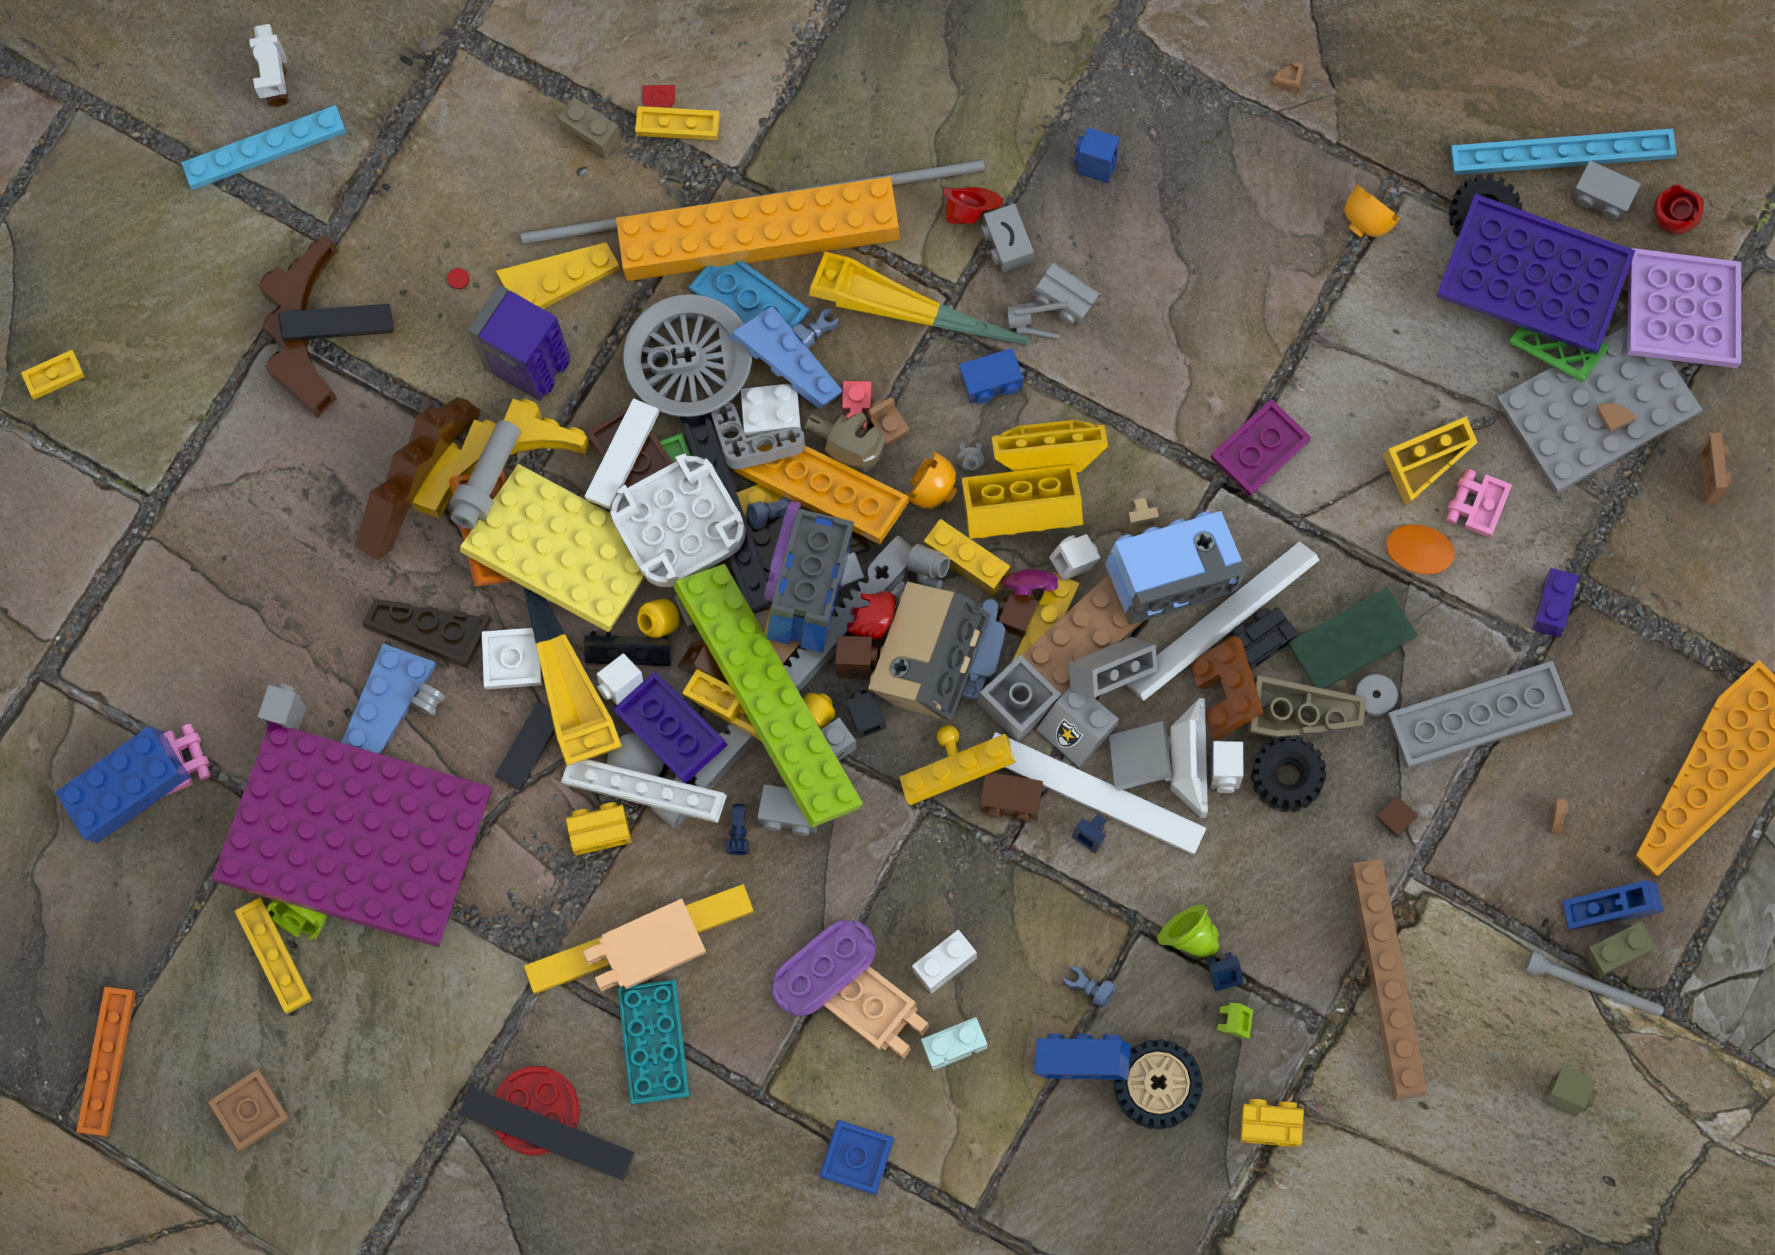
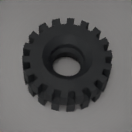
[1448,174,1522,236]
[1251,735,1326,812]

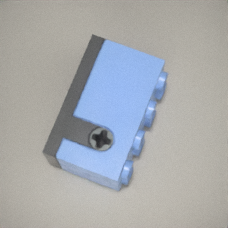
[1105,511,1246,625]

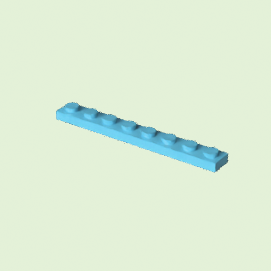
[1450,129,1677,175]

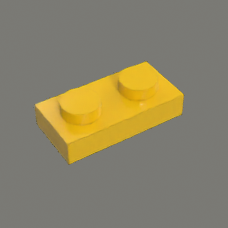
[21,350,85,400]

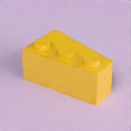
[1382,417,1478,506]

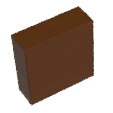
[1376,796,1418,837]

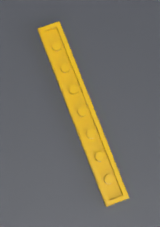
[524,884,754,994]

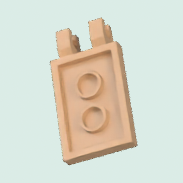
[583,899,706,992]
[823,966,930,1059]

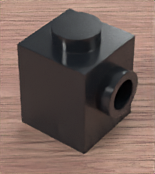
[846,690,886,739]

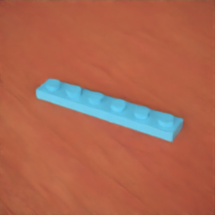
[181,105,346,190]

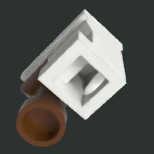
[249,24,289,107]

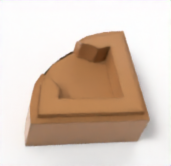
[1272,62,1305,91]
[1596,403,1636,433]
[1551,799,1569,834]

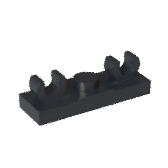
[583,631,671,666]

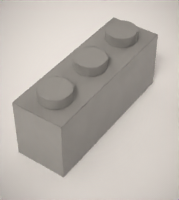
[1068,637,1158,697]

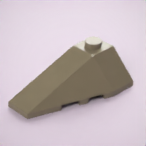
[1246,675,1366,738]

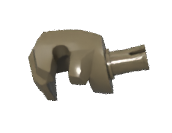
[805,412,885,473]

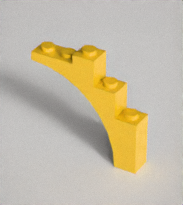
[411,399,590,519]

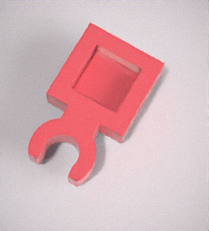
[842,381,872,430]

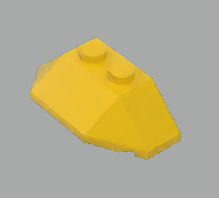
[992,420,1108,473]

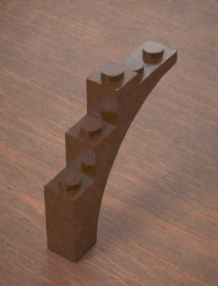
[258,235,338,418]
[354,397,481,560]

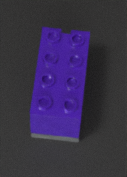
[468,284,570,401]

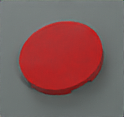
[494,1066,580,1156]

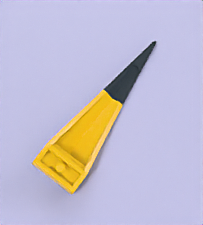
[523,586,622,767]

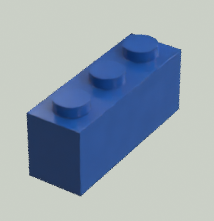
[1034,1034,1131,1080]

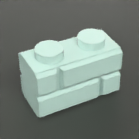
[921,1017,987,1071]

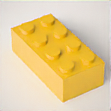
[961,464,1083,539]

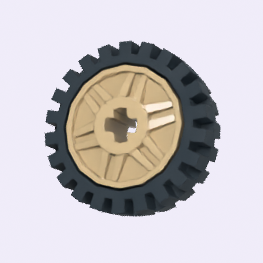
[1114,1039,1202,1130]

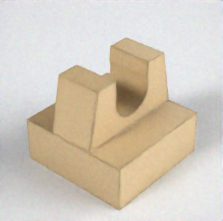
[1129,498,1159,535]

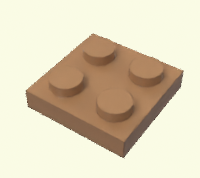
[1699,432,1731,505]
[208,1069,290,1152]

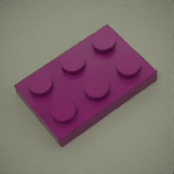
[1210,399,1312,496]

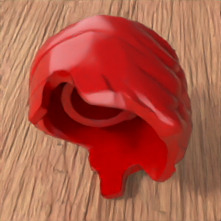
[1654,184,1704,235]
[847,591,897,640]

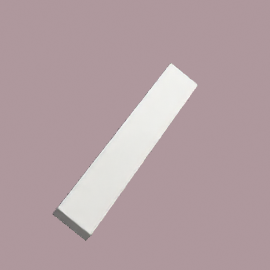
[561,760,727,823]

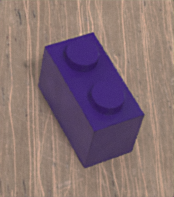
[1532,568,1579,638]

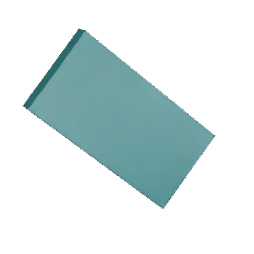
[617,980,690,1105]

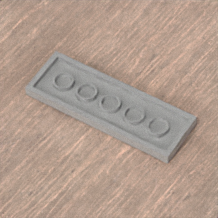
[1388,661,1573,769]

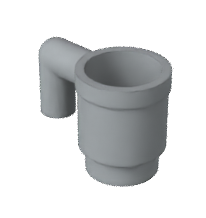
[907,544,950,589]

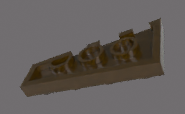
[362,599,491,668]

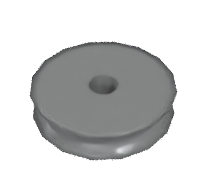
[1354,673,1398,717]

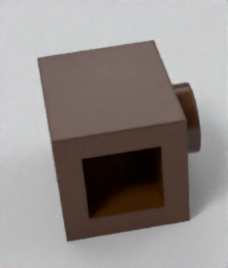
[998,591,1038,638]

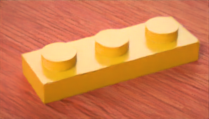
[635,106,720,141]

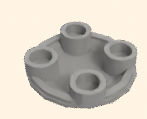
[607,732,664,777]

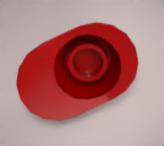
[943,187,1003,225]

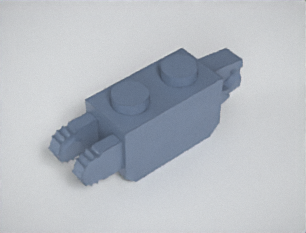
[961,599,1006,701]

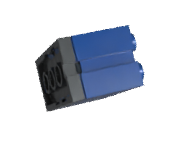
[767,508,854,653]

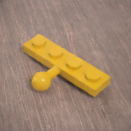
[900,725,1016,805]

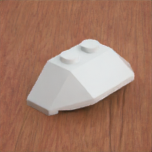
[1165,698,1208,818]

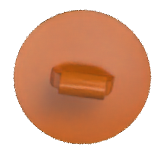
[1386,524,1455,574]

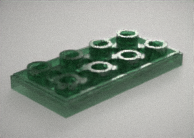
[1288,587,1417,689]

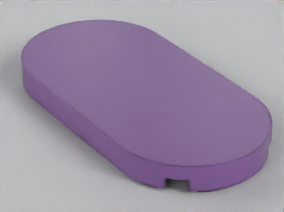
[764,501,801,602]
[772,920,876,1016]

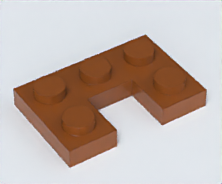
[1190,636,1264,740]

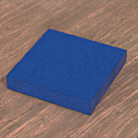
[819,1120,894,1196]

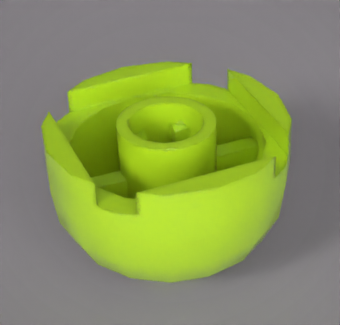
[267,899,328,940]

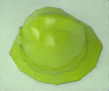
[1157,905,1219,958]

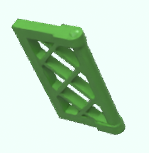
[1509,327,1609,383]

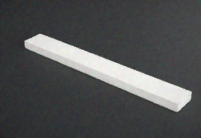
[1126,541,1319,701]
[992,732,1206,856]

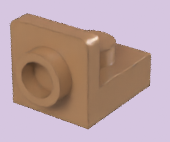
[868,397,910,447]

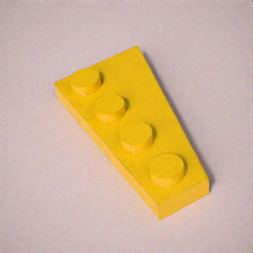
[496,242,620,309]

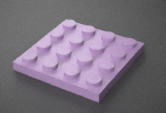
[1627,248,1741,368]

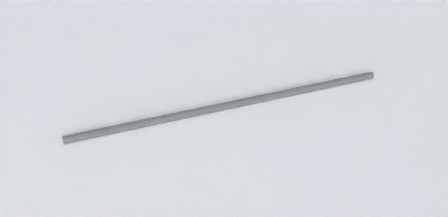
[520,160,985,244]

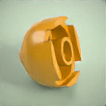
[1344,184,1401,237]
[905,451,957,509]

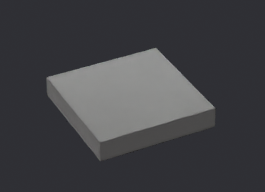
[1109,721,1172,791]

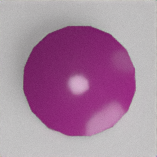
[1001,569,1059,595]

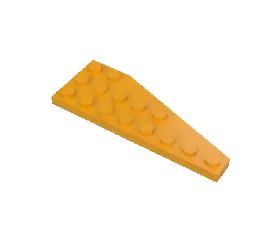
[1635,660,1775,879]

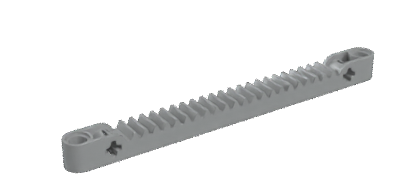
[651,536,913,828]

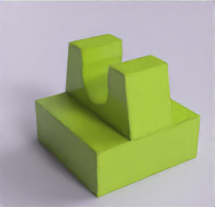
[1217,1003,1253,1039]

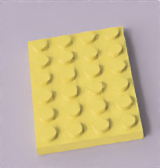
[460,464,645,632]

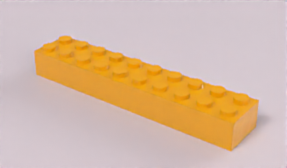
[616,176,900,281]

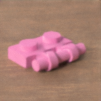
[1446,469,1512,538]
[164,724,211,795]

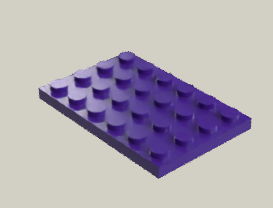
[1436,194,1635,355]

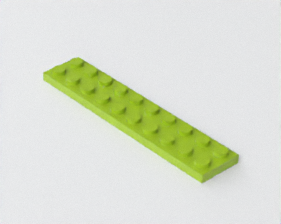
[673,564,863,828]

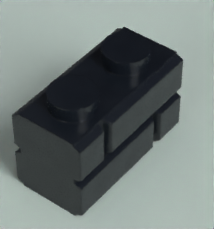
[1231,607,1298,671]

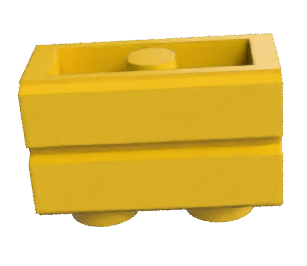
[566,802,632,856]
[1240,1099,1304,1148]

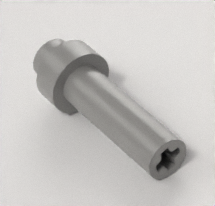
[450,420,521,529]

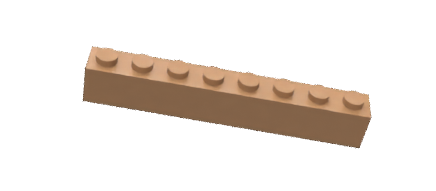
[1350,859,1427,1101]

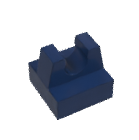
[1072,814,1107,854]
[1208,952,1243,992]

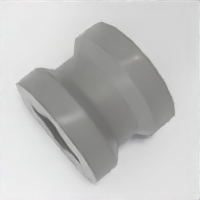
[409,683,446,717]

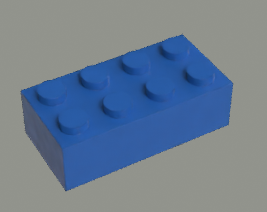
[55,726,191,843]

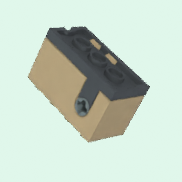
[868,582,991,721]

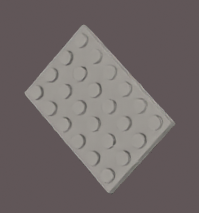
[1496,325,1703,494]

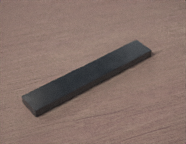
[459,1087,635,1181]

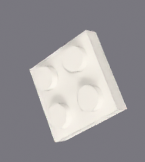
[741,383,801,438]
[482,628,542,690]

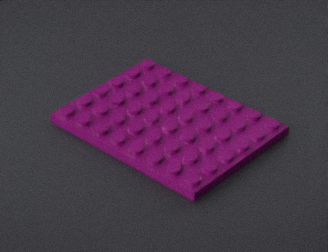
[212,722,492,948]

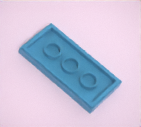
[688,261,810,329]

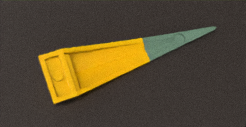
[809,252,1031,345]

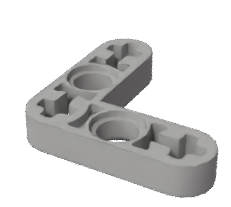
[711,402,805,469]

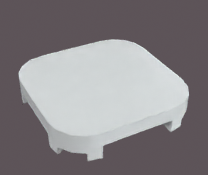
[610,453,746,587]

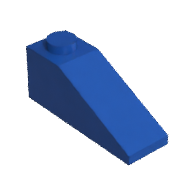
[1563,880,1664,930]

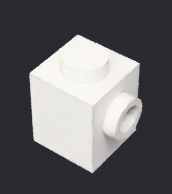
[1049,534,1100,581]
[597,653,643,705]

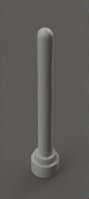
[1525,950,1664,1016]

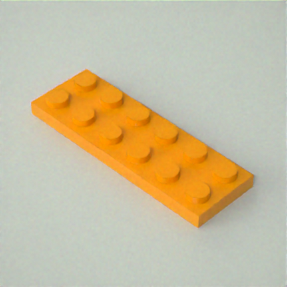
[734,440,909,544]

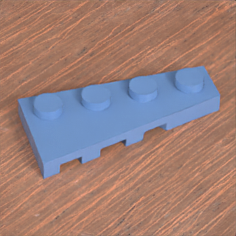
[729,306,843,409]

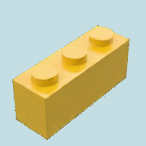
[924,519,1010,598]

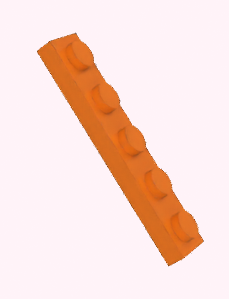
[76,987,136,1137]

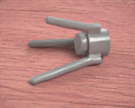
[1008,301,1071,339]

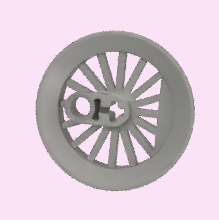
[623,294,752,417]

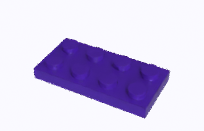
[612,671,728,783]

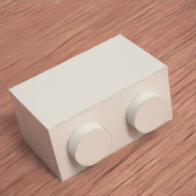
[1210,741,1243,793]
[912,930,977,994]

